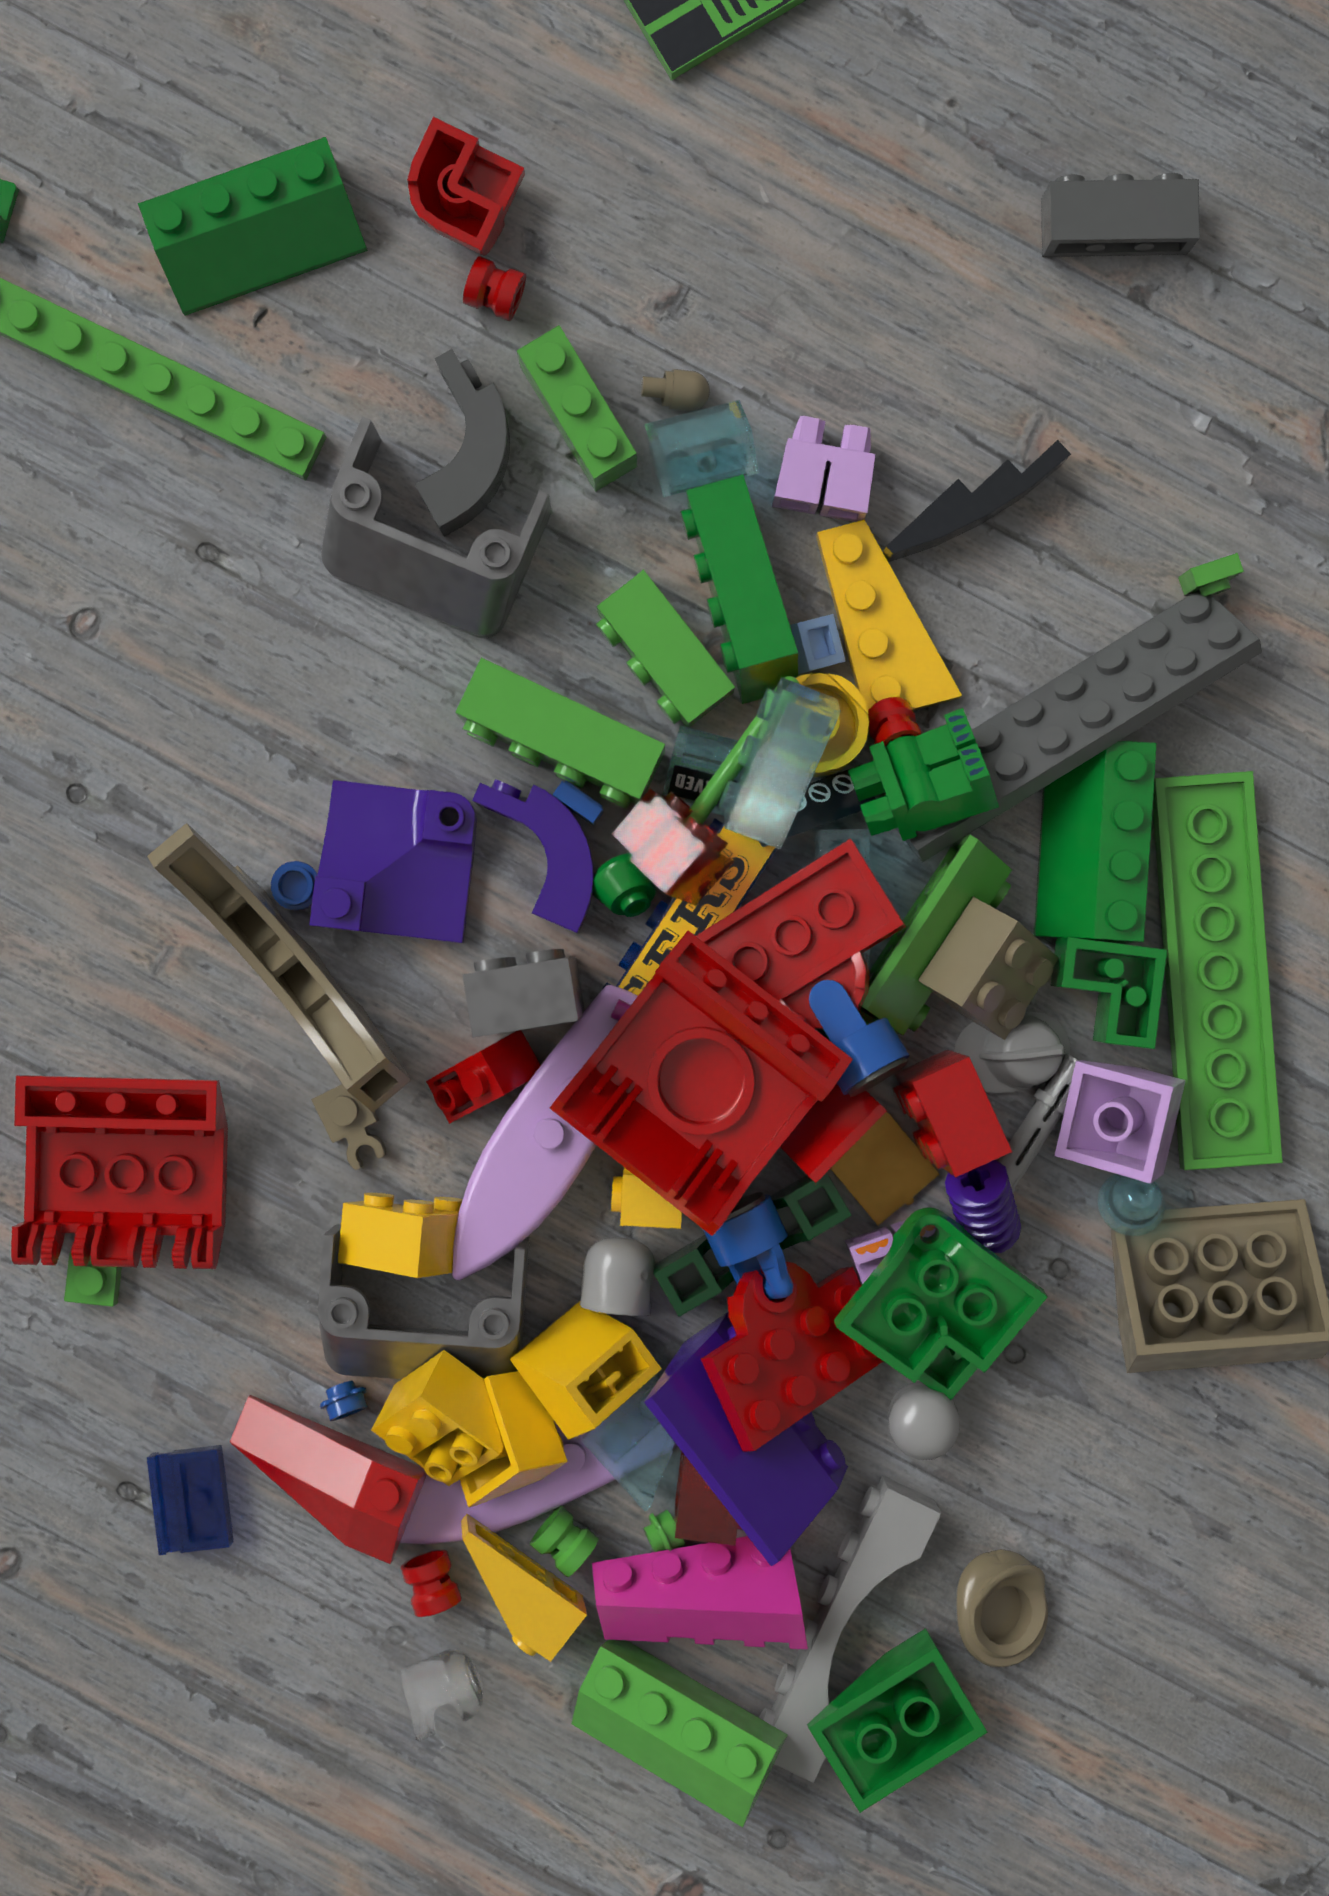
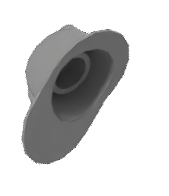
[954,1012,1071,1093]

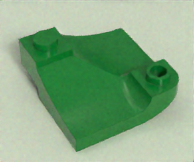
[834,1207,1048,1400]

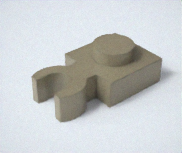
[311,1084,386,1170]

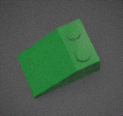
[807,1628,988,1813]

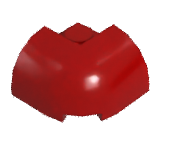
[407,117,525,256]

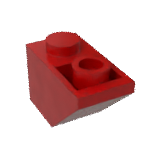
[426,1030,541,1124]

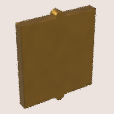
[830,1112,940,1226]

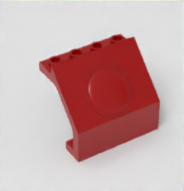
[550,930,853,1236]

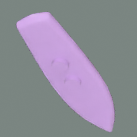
[452,985,637,1280]
[400,1387,677,1544]

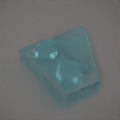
[581,1373,675,1512]

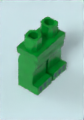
[848,708,999,841]

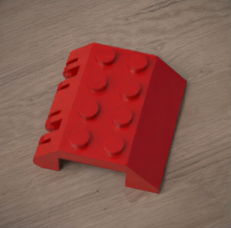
[11,1075,228,1269]

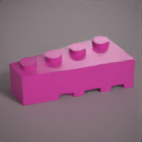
[592,1536,808,1649]

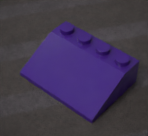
[644,1312,848,1566]

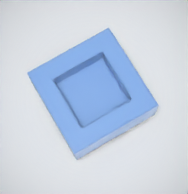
[790,614,846,675]

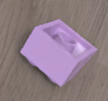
[1054,1060,1186,1184]

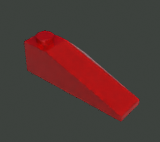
[230,1395,427,1564]

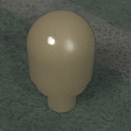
[641,369,710,411]

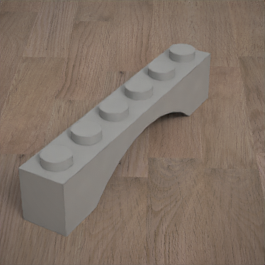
[759,1475,941,1783]

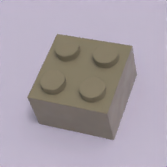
[918,897,1059,1040]

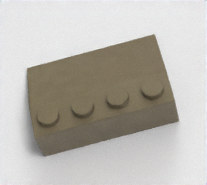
[1110,1199,1329,1373]

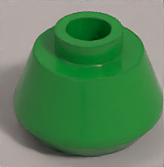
[592,853,656,917]

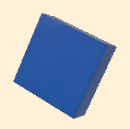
[553,781,604,826]

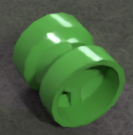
[530,1506,599,1577]

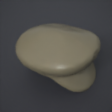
[956,1549,1048,1667]

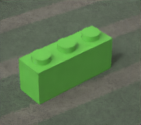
[517,325,637,492]
[596,569,735,729]

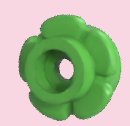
[643,1510,685,1552]

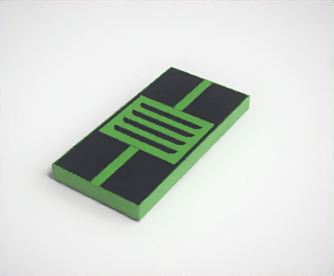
[623,0,806,81]

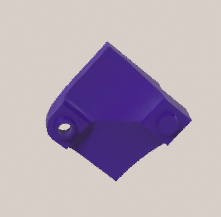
[309,780,477,943]

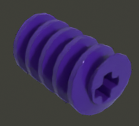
[945,1160,1022,1253]

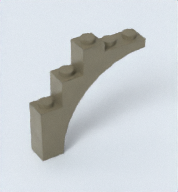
[147,823,411,1112]

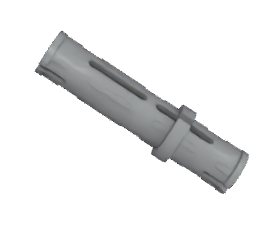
[998,1053,1077,1193]

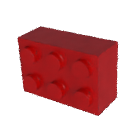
[892,1050,1012,1178]

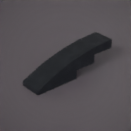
[883,440,1071,562]

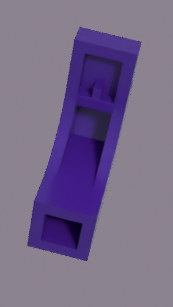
[472,779,594,933]

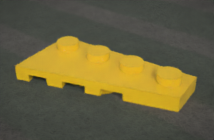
[816,519,962,711]

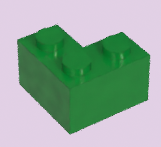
[1050,937,1167,1049]

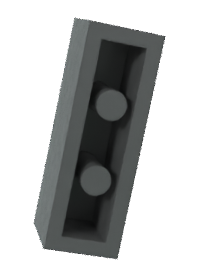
[1041,173,1200,257]

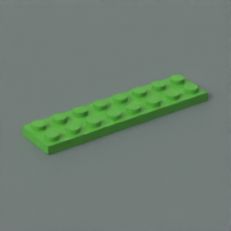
[1153,771,1283,1170]

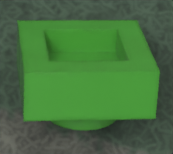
[1178,553,1244,597]
[64,1252,122,1307]

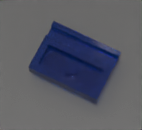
[147,1445,234,1555]

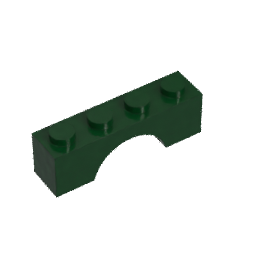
[653,1172,852,1317]

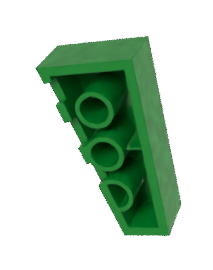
[680,474,798,704]

